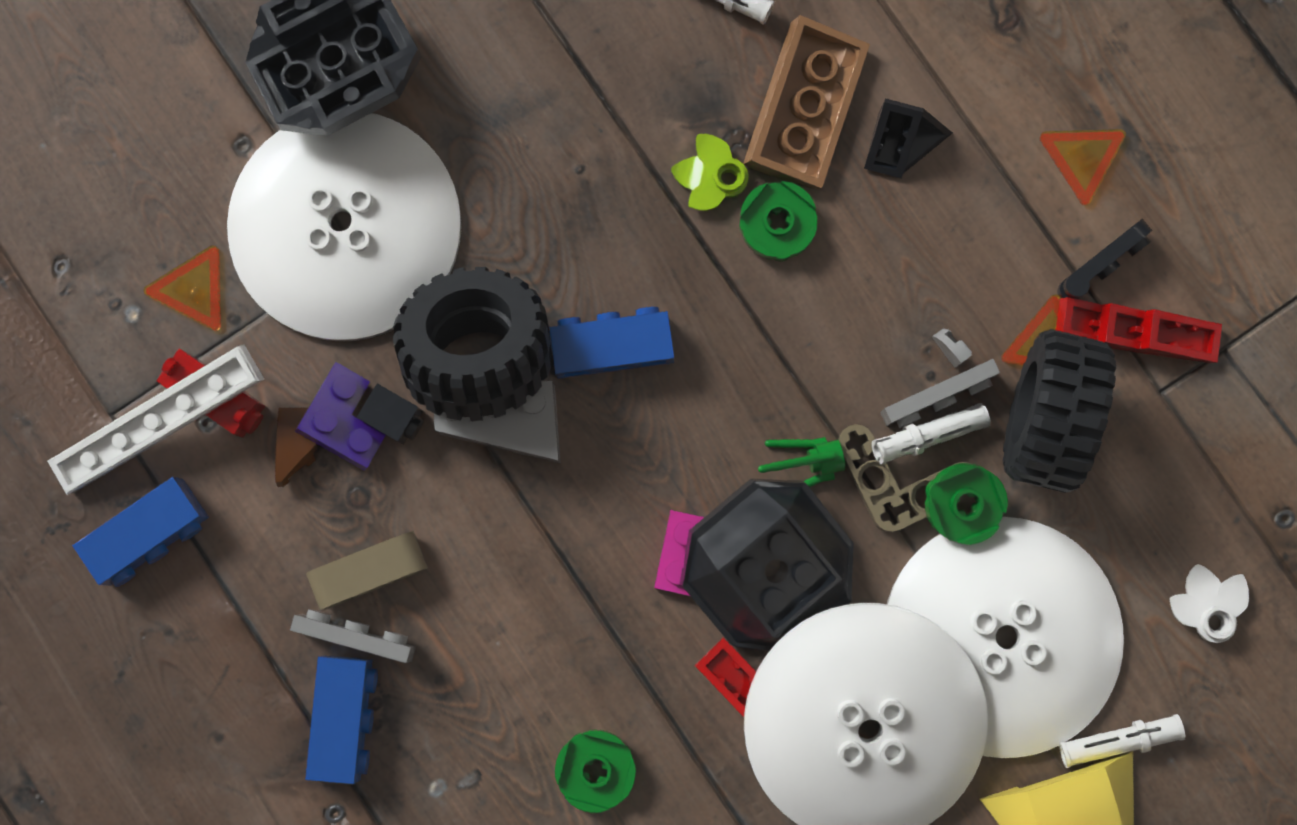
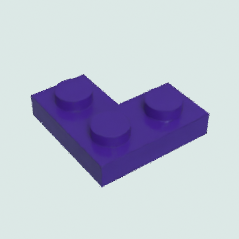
[295,362,386,471]

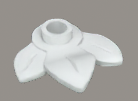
[1170,564,1249,643]

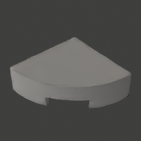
[932,328,972,368]

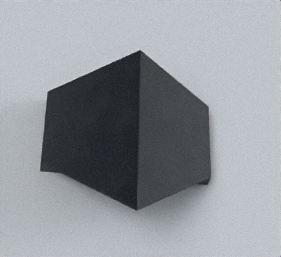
[864,98,953,179]

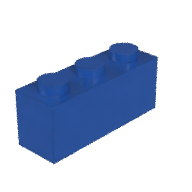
[549,307,674,379]
[72,477,209,587]
[305,655,378,784]

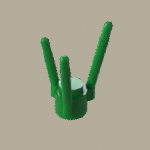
[758,437,845,488]

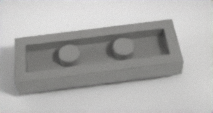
[880,359,1000,428]
[290,609,416,663]

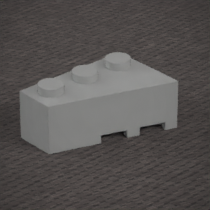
[434,381,561,464]

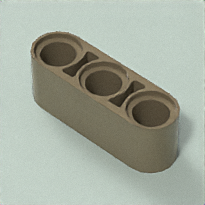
[306,531,428,611]

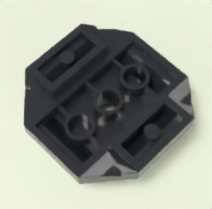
[246,0,422,136]
[680,479,854,651]

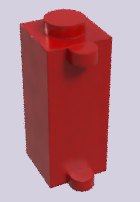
[156,348,265,438]

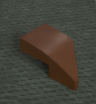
[275,408,318,487]

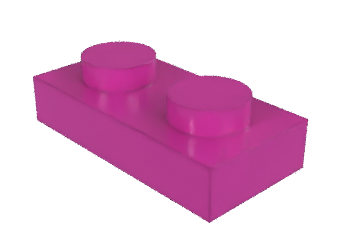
[654,510,704,596]

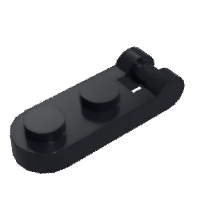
[1057,218,1153,299]

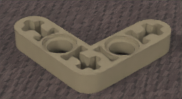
[838,424,970,532]

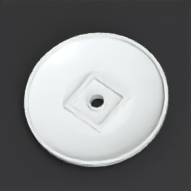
[227,113,461,341]
[887,517,1124,758]
[744,603,988,825]

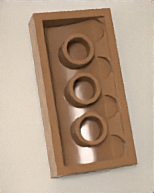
[743,15,870,190]

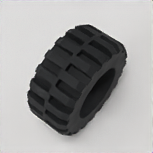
[393,267,553,422]
[1003,329,1116,493]

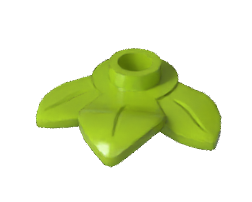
[671,134,749,211]

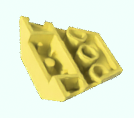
[980,751,1134,825]

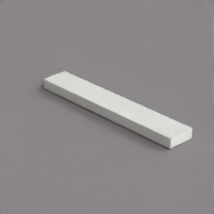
[47,344,264,495]

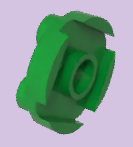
[739,181,818,262]
[925,463,1008,545]
[555,729,636,813]

